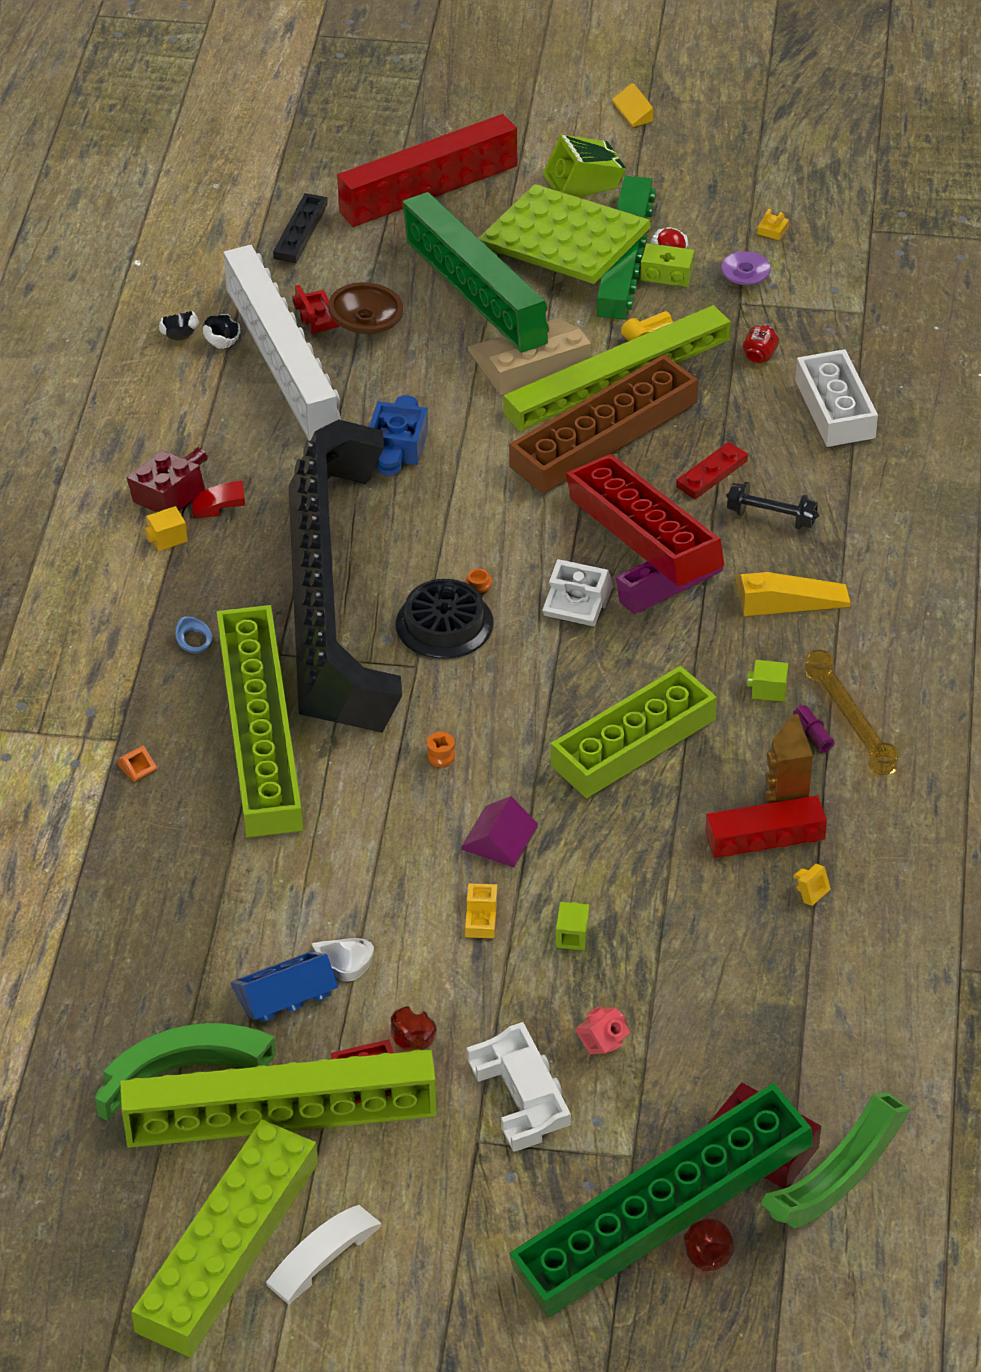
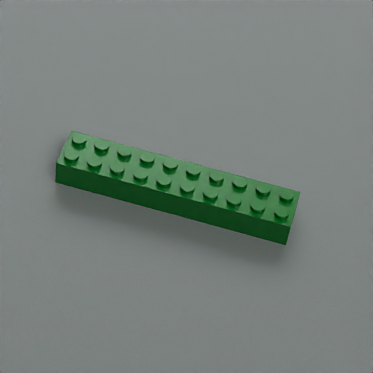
[402,192,549,353]
[509,1082,813,1318]

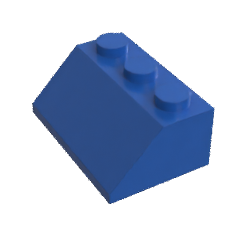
[230,951,338,1022]

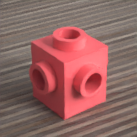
[575,1006,631,1054]

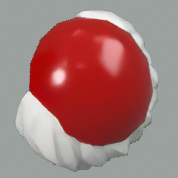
[650,227,688,249]

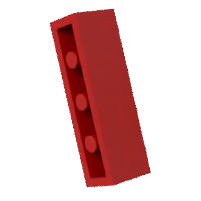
[705,795,827,858]

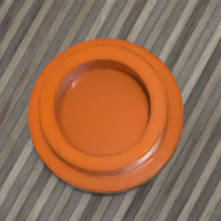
[465,568,492,593]

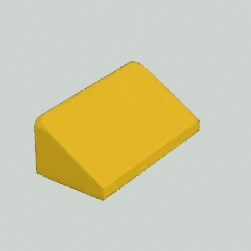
[612,83,653,127]

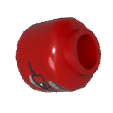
[742,325,779,363]

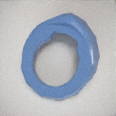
[175,616,213,654]

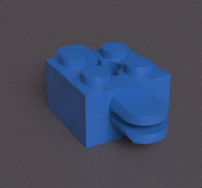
[369,395,428,475]

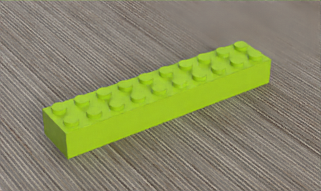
[217,605,303,838]
[120,1050,437,1148]

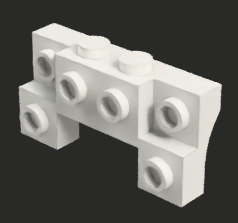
[467,1022,571,1152]

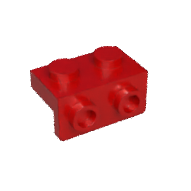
[292,285,339,334]

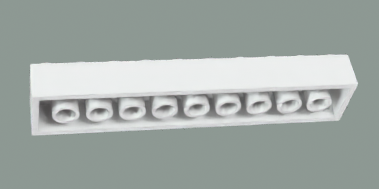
[223,245,341,441]

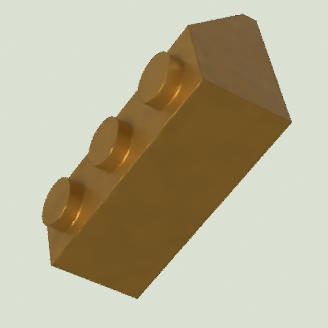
[764,714,813,804]

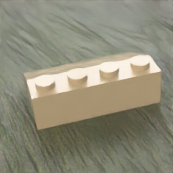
[468,318,591,395]

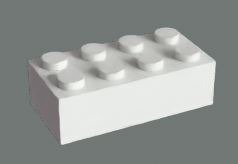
[795,349,878,447]

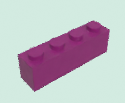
[616,562,723,614]

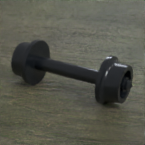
[726,482,819,529]

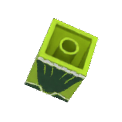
[542,135,626,198]

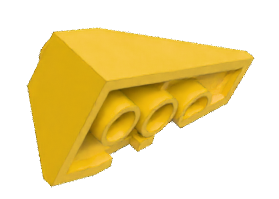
[735,572,851,616]

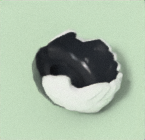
[159,311,199,341]
[203,314,241,349]

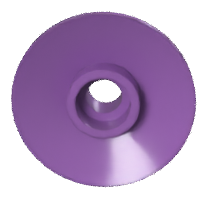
[722,251,771,285]

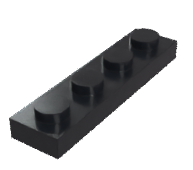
[273,193,328,263]

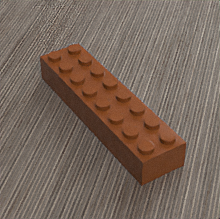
[509,354,698,494]

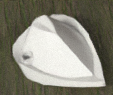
[311,938,374,982]

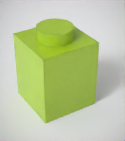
[747,660,788,702]
[556,902,590,951]

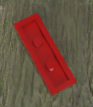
[676,442,748,500]

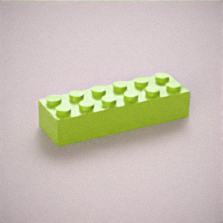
[551,665,717,799]

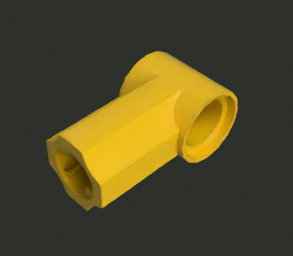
[621,311,673,341]

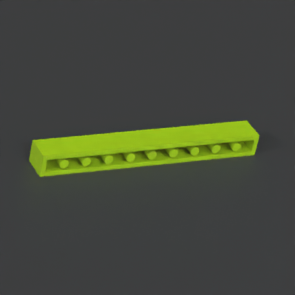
[503,305,731,431]

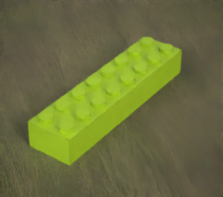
[131,1119,318,1358]

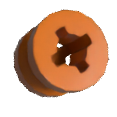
[427,732,455,768]

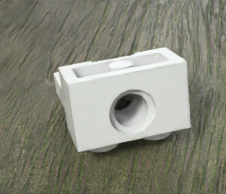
[542,559,613,627]

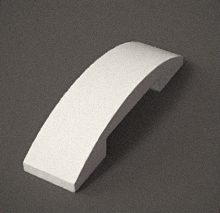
[266,1205,381,1305]

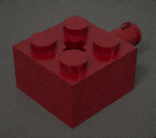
[126,447,208,512]

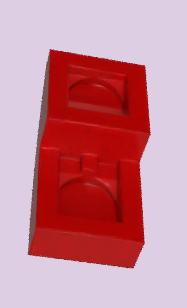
[192,480,245,519]

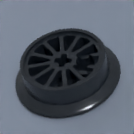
[395,579,494,659]

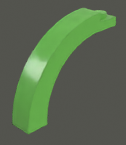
[95,1023,276,1121]
[761,1092,911,1229]

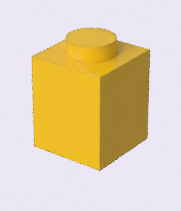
[144,506,188,551]

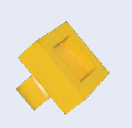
[757,209,789,240]
[793,864,831,906]

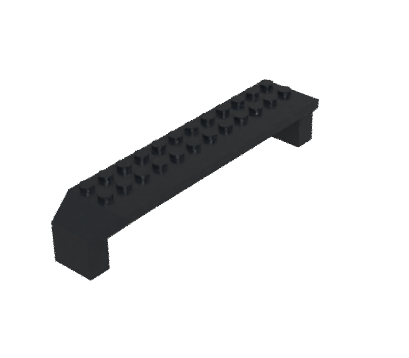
[289,419,402,733]

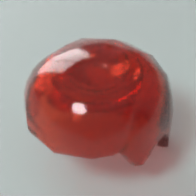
[390,1006,437,1051]
[684,1218,734,1271]

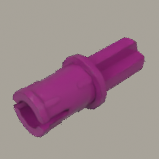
[793,705,835,753]

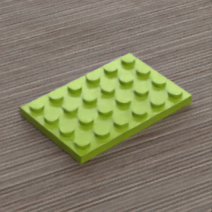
[478,184,651,284]

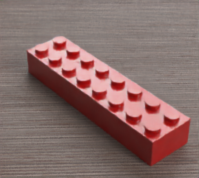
[337,114,518,227]
[566,454,725,587]

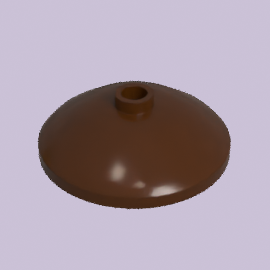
[329,282,403,334]

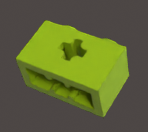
[640,243,695,287]

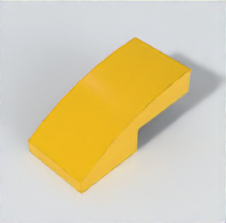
[465,883,498,938]

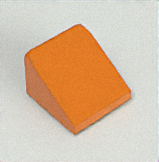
[116,745,158,783]

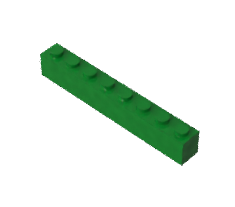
[597,176,656,320]

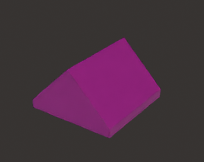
[462,796,538,867]

